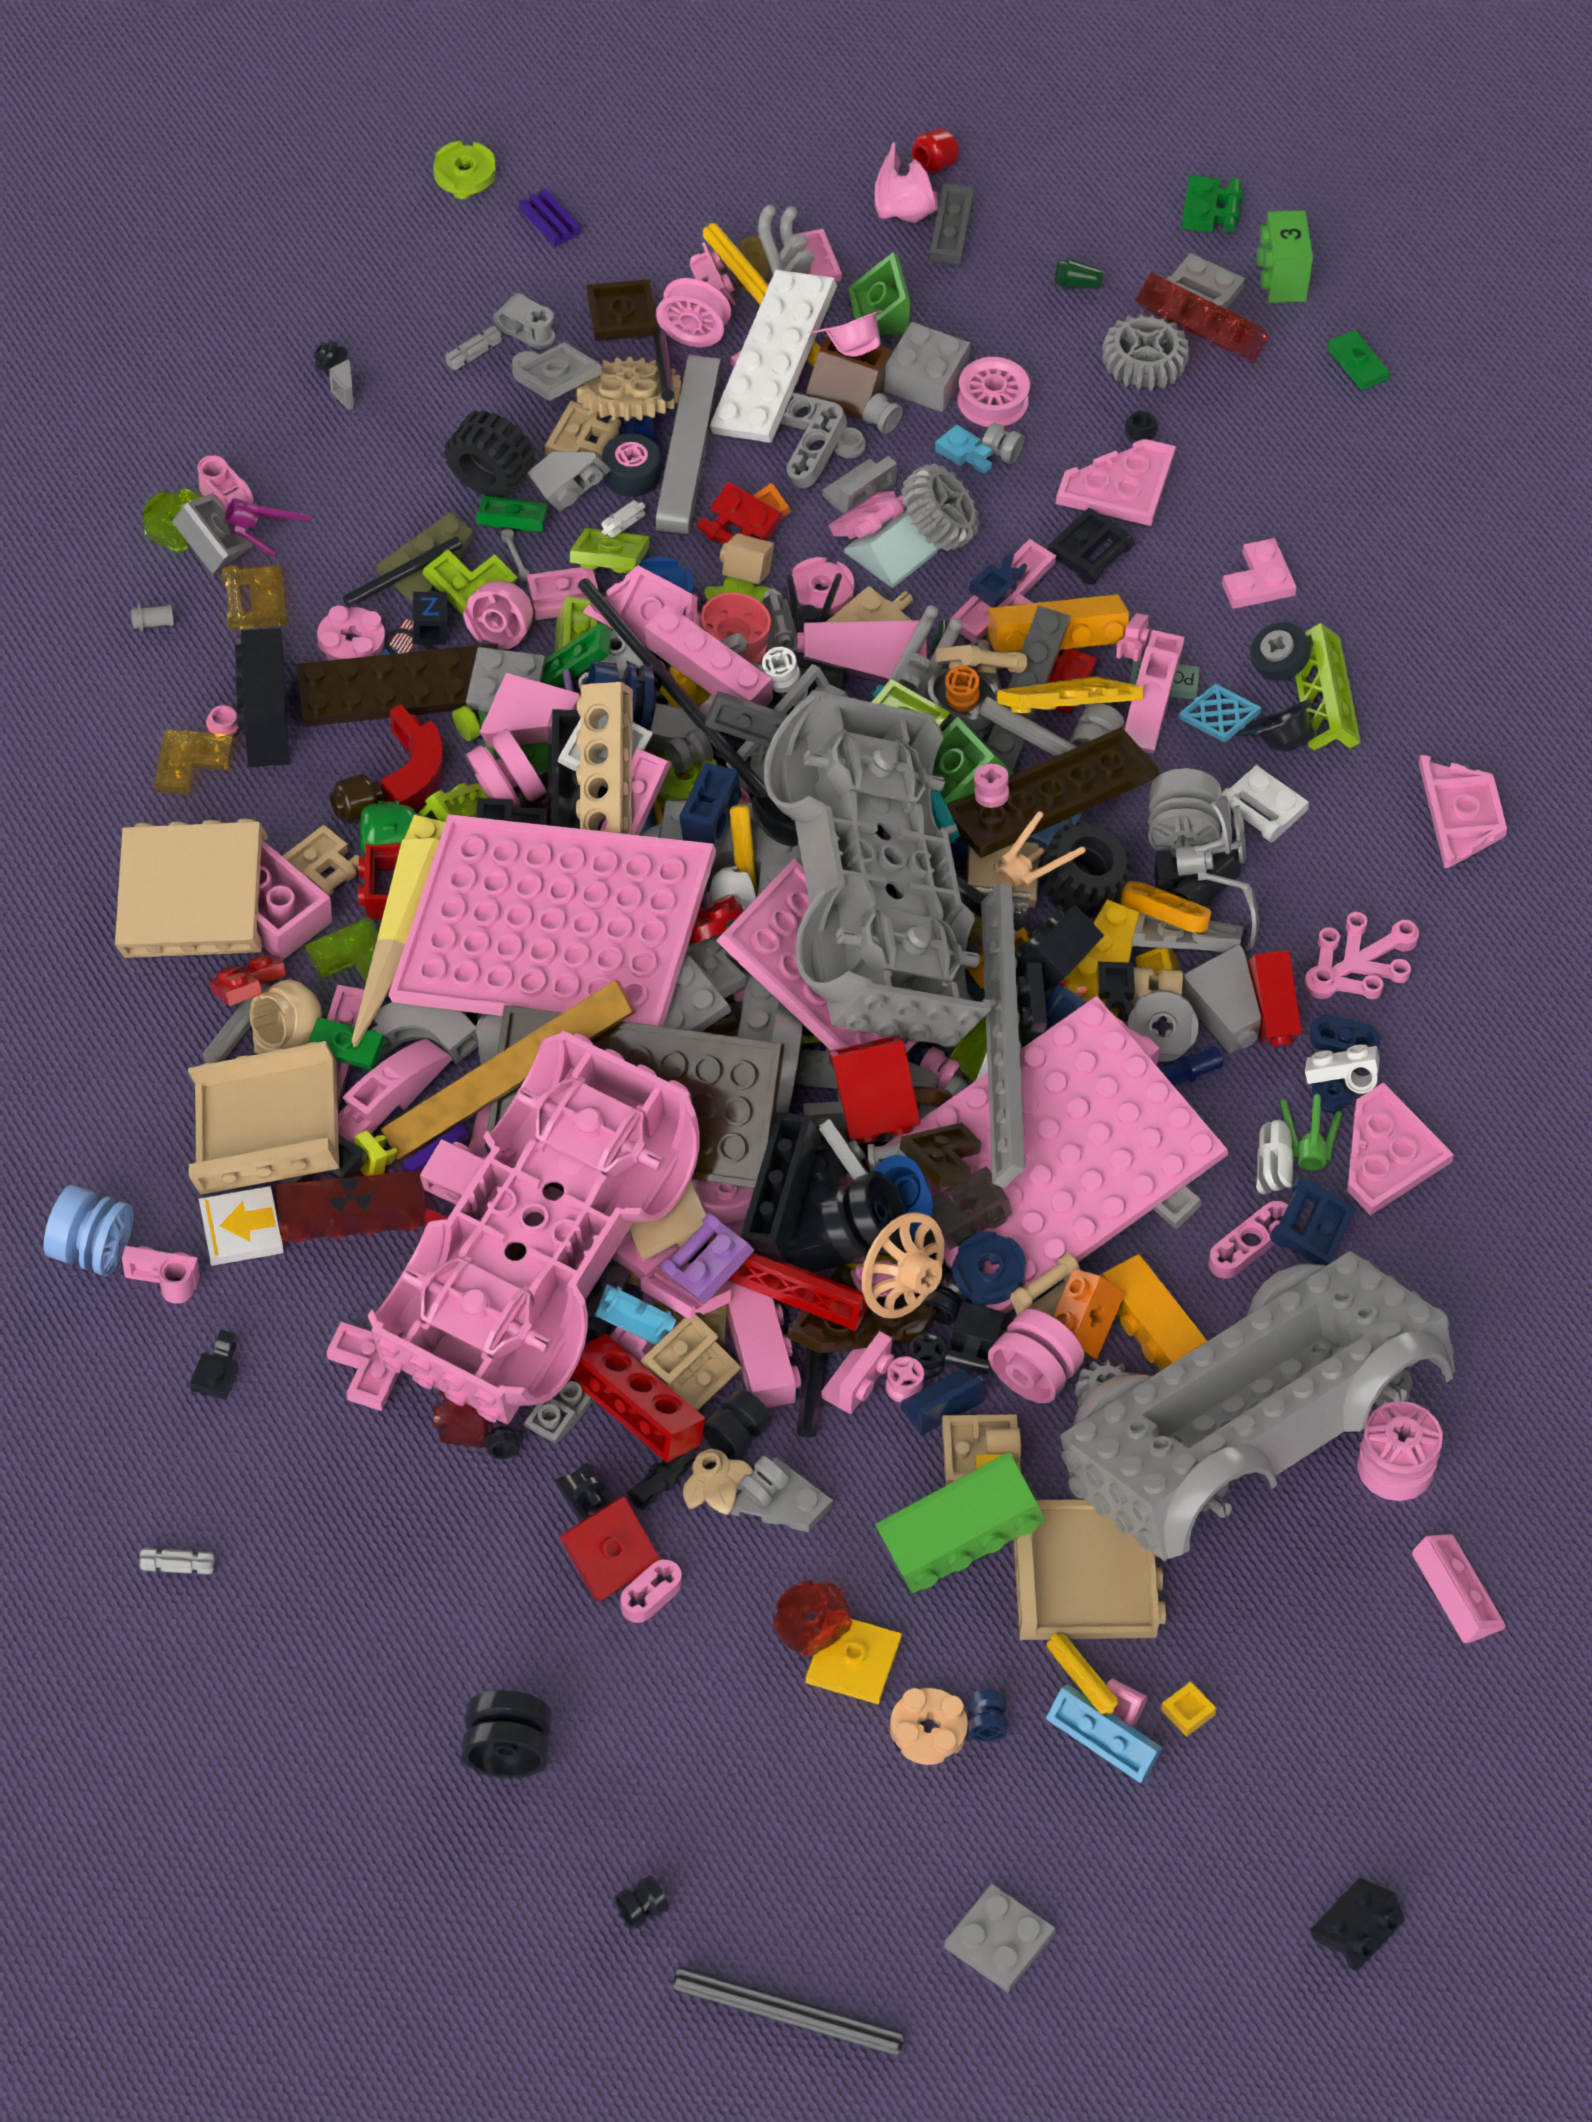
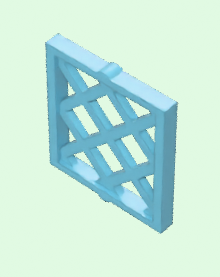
[1178,684,1262,743]

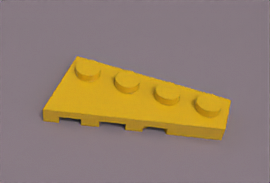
[997,676,1144,713]
[1060,899,1139,1018]

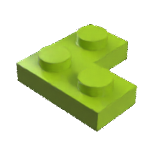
[422,549,518,616]

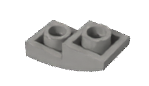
[524,1379,594,1444]

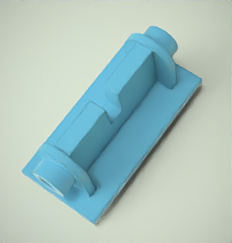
[595,1284,676,1345]

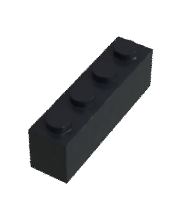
[740,1112,820,1264]

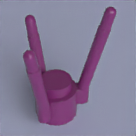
[225,498,312,557]

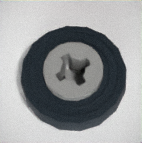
[1250,622,1311,681]

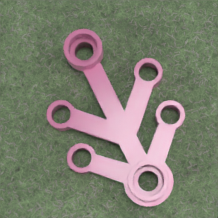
[1305,912,1419,999]

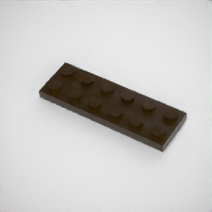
[296,643,499,727]
[947,727,1158,858]

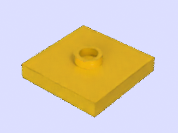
[805,1612,902,1705]

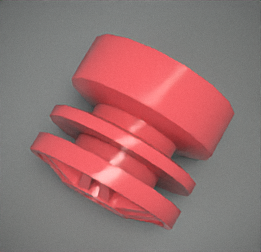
[699,592,771,664]

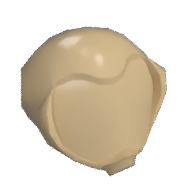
[249,979,322,1054]

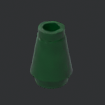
[1054,257,1103,289]

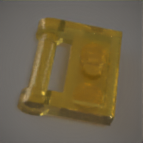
[221,565,287,630]

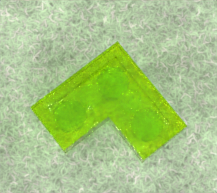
[305,917,379,984]

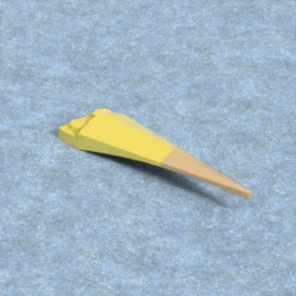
[352,815,446,1048]

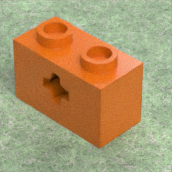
[1053,1269,1126,1360]

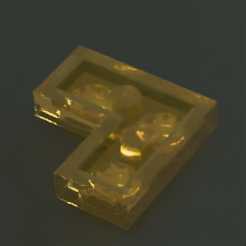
[154,730,233,795]

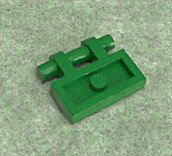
[1181,175,1244,233]

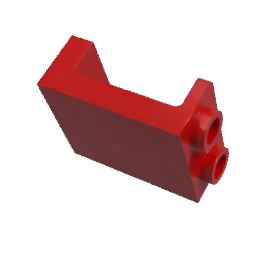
[828,1035,921,1144]

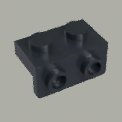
[1310,1877,1405,1971]

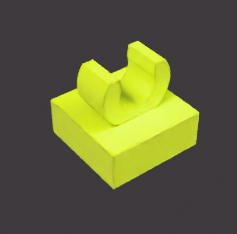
[354,1130,397,1183]

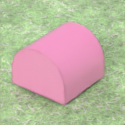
[1107,1678,1147,1727]

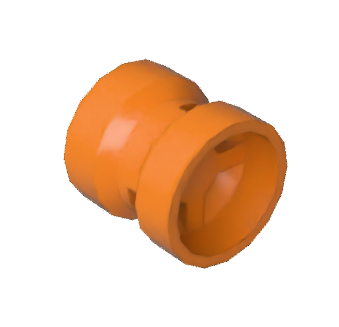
[945,666,980,712]

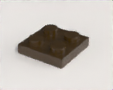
[586,279,658,341]

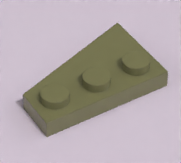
[377,512,473,602]

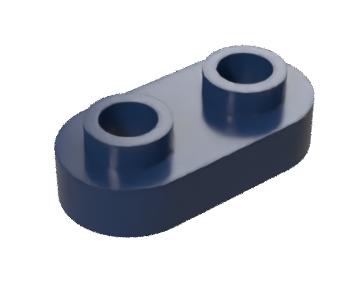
[1309,1015,1381,1053]

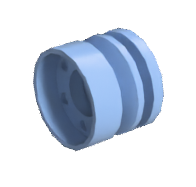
[43,1184,134,1277]

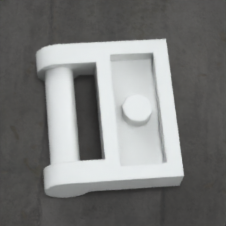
[1222,765,1309,842]

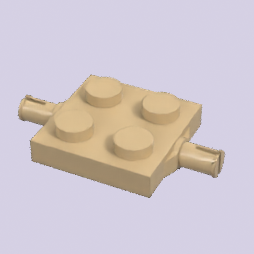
[826,586,913,622]

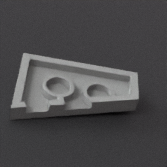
[1132,912,1244,953]

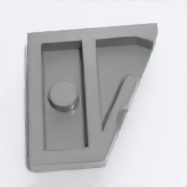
[731,1457,833,1532]

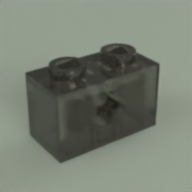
[932,1166,1012,1251]

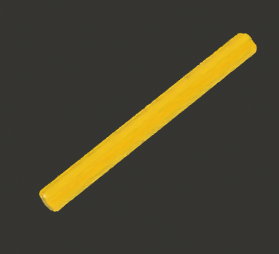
[703,223,821,367]

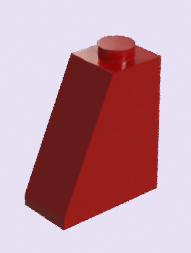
[1247,950,1302,1048]

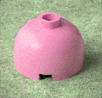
[464,581,533,650]

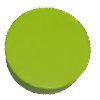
[452,706,481,742]

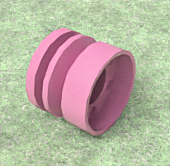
[1357,1401,1443,1501]

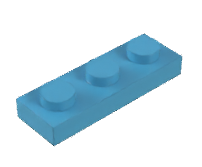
[1045,1684,1163,1783]

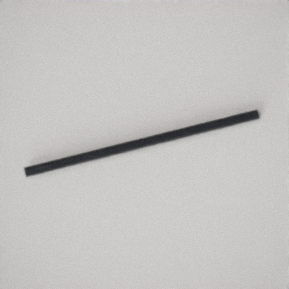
[578,578,769,798]

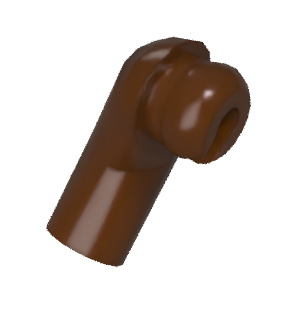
[913,1086,952,1109]

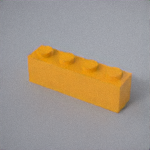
[988,594,1129,653]
[1102,1254,1207,1371]

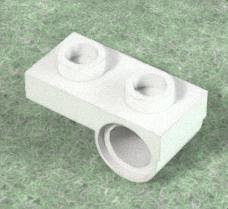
[1305,1045,1380,1093]

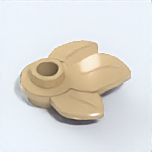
[683,1449,753,1515]

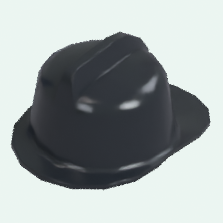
[1236,699,1315,751]

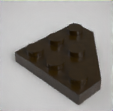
[787,1265,937,1353]

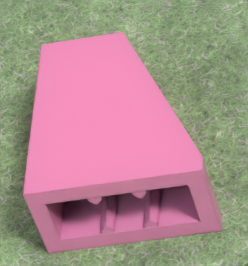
[480,673,580,748]

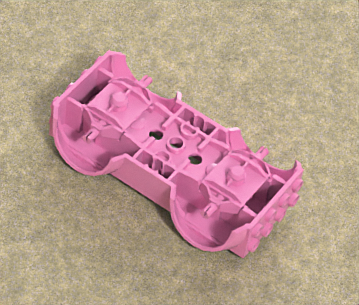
[368,1030,699,1425]

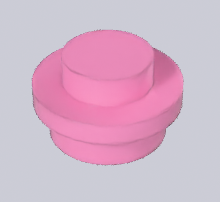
[206,705,240,738]

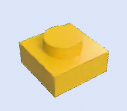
[1161,1681,1217,1737]

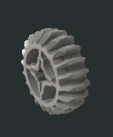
[1102,313,1189,391]
[901,463,980,551]

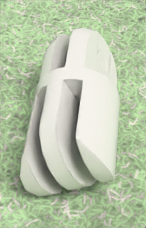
[1256,1120,1293,1194]

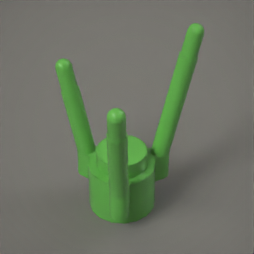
[1280,1094,1342,1171]

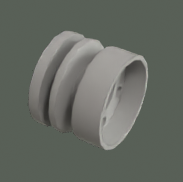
[1148,768,1222,858]

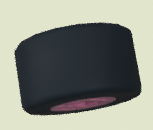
[602,433,661,497]

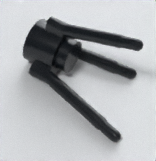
[786,573,842,633]

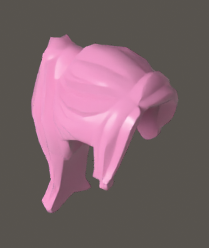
[874,142,938,222]

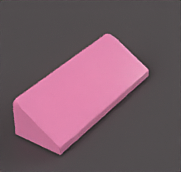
[1412,1534,1506,1643]

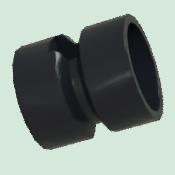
[703,1389,772,1460]

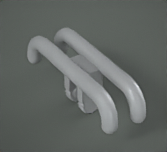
[758,205,830,311]
[887,605,962,697]

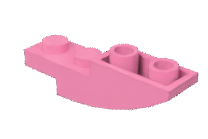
[1124,630,1185,755]
[338,1038,452,1144]

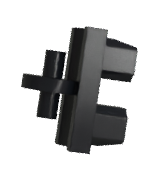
[555,1463,614,1522]

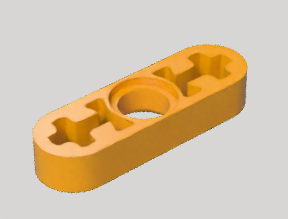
[1120,881,1211,932]

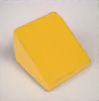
[1135,948,1181,974]

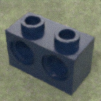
[679,762,742,849]

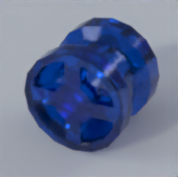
[624,415,655,443]

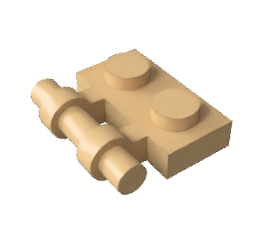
[545,401,622,460]
[282,825,360,897]

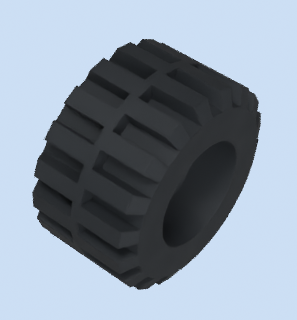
[444,410,535,498]
[1037,821,1132,916]

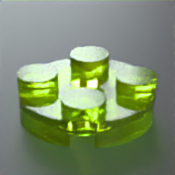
[143,489,201,552]

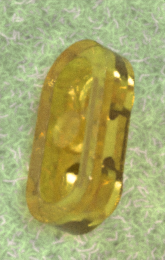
[736,236,769,292]

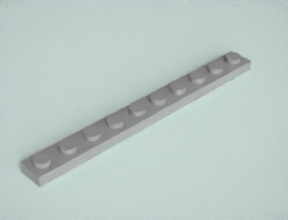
[981,882,1026,1188]

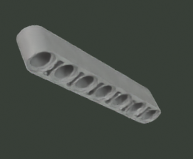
[656,355,721,535]

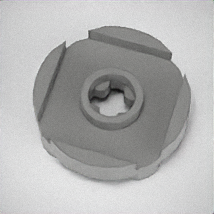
[1127,990,1198,1062]

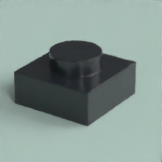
[1154,850,1179,893]

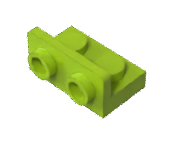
[418,782,488,822]

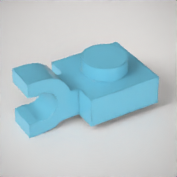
[935,424,992,474]

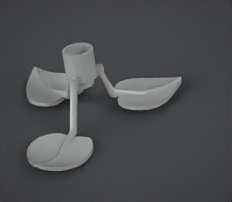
[1176,796,1259,951]

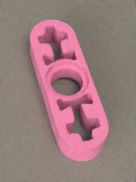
[1208,1201,1288,1279]

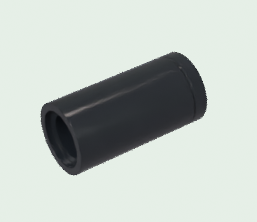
[1170,852,1241,907]

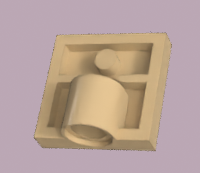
[942,1414,1021,1486]

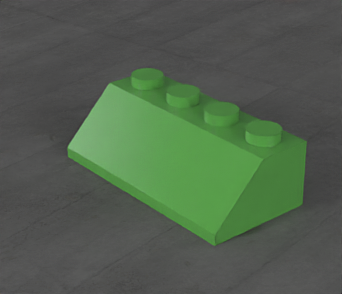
[875,1451,1046,1594]

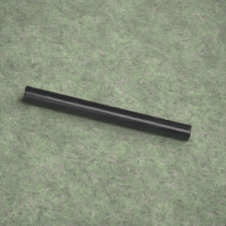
[653,329,675,401]
[343,536,462,608]

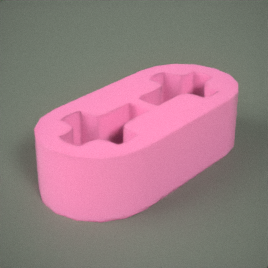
[620,1559,682,1623]

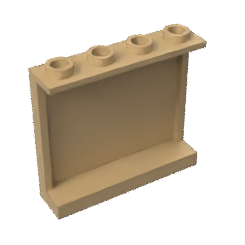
[115,819,268,958]
[188,1041,339,1195]
[1013,1499,1166,1640]

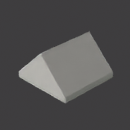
[172,493,253,574]

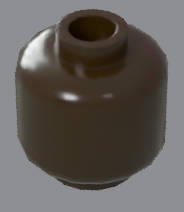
[329,774,383,824]

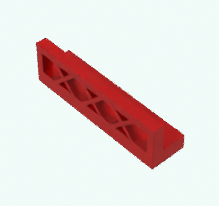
[728,1253,868,1331]

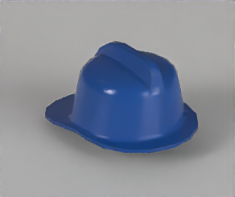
[875,1155,934,1237]

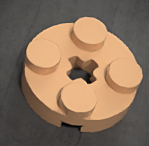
[890,1688,968,1765]

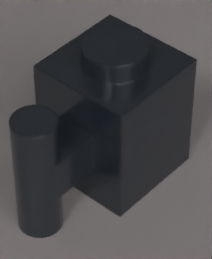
[944,1301,1007,1374]

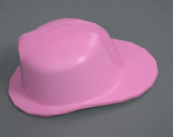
[808,310,882,357]

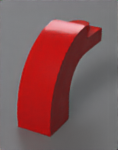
[381,705,443,814]

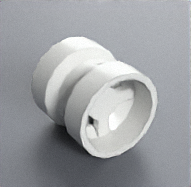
[762,647,801,693]

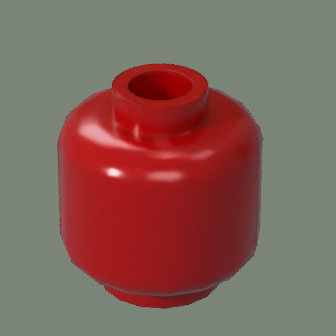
[912,128,959,173]

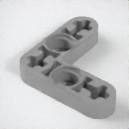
[780,392,847,488]

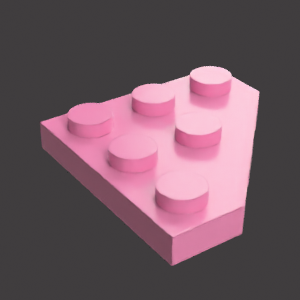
[1056,439,1176,526]
[1347,1082,1454,1216]

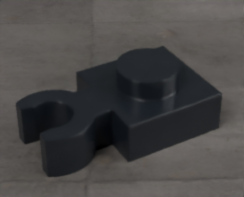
[1096,961,1135,1021]

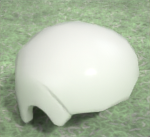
[710,866,756,920]

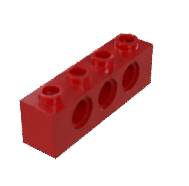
[570,1334,706,1463]

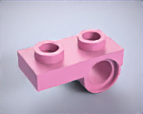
[122,1246,200,1304]

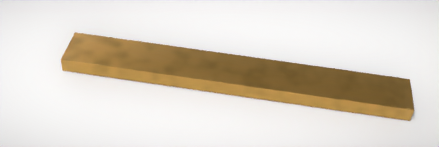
[381,980,636,1160]

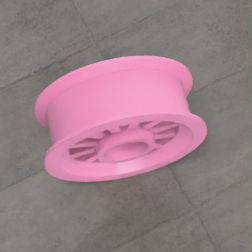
[656,278,731,347]
[957,357,1030,427]

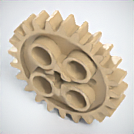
[576,357,681,421]

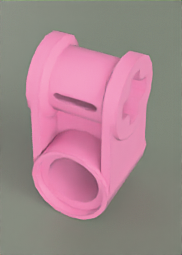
[198,455,254,510]

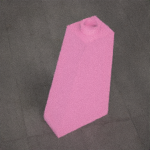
[797,620,927,691]

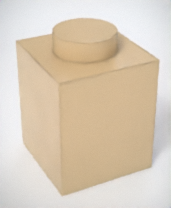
[720,533,774,584]

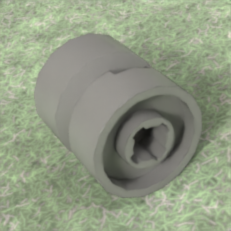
[1068,703,1125,747]

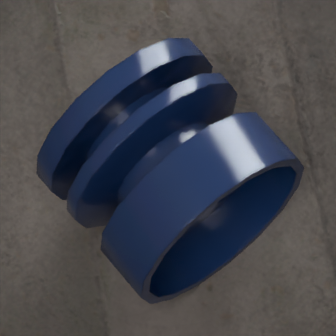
[587,661,656,730]

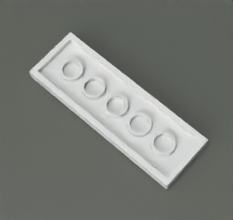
[709,270,837,443]

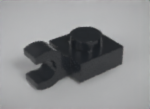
[190,1330,239,1400]

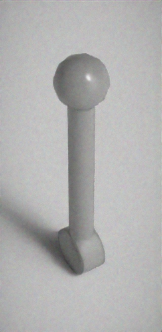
[501,529,530,582]

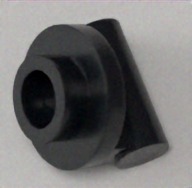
[313,340,348,378]

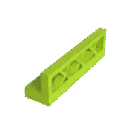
[1295,623,1361,751]

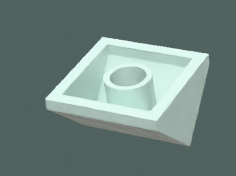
[844,510,938,589]

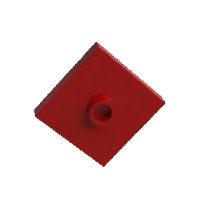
[559,1496,660,1601]

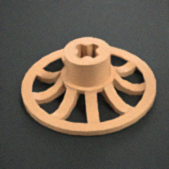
[862,1212,944,1319]

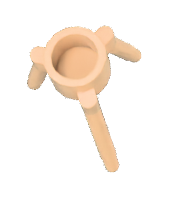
[996,811,1086,890]

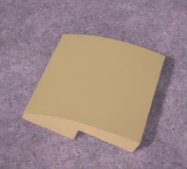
[629,1180,707,1260]
[641,1314,742,1411]

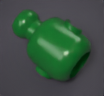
[360,801,438,856]

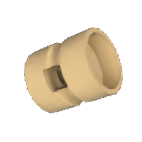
[1130,967,1183,1008]

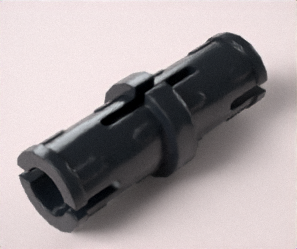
[627,1451,696,1510]

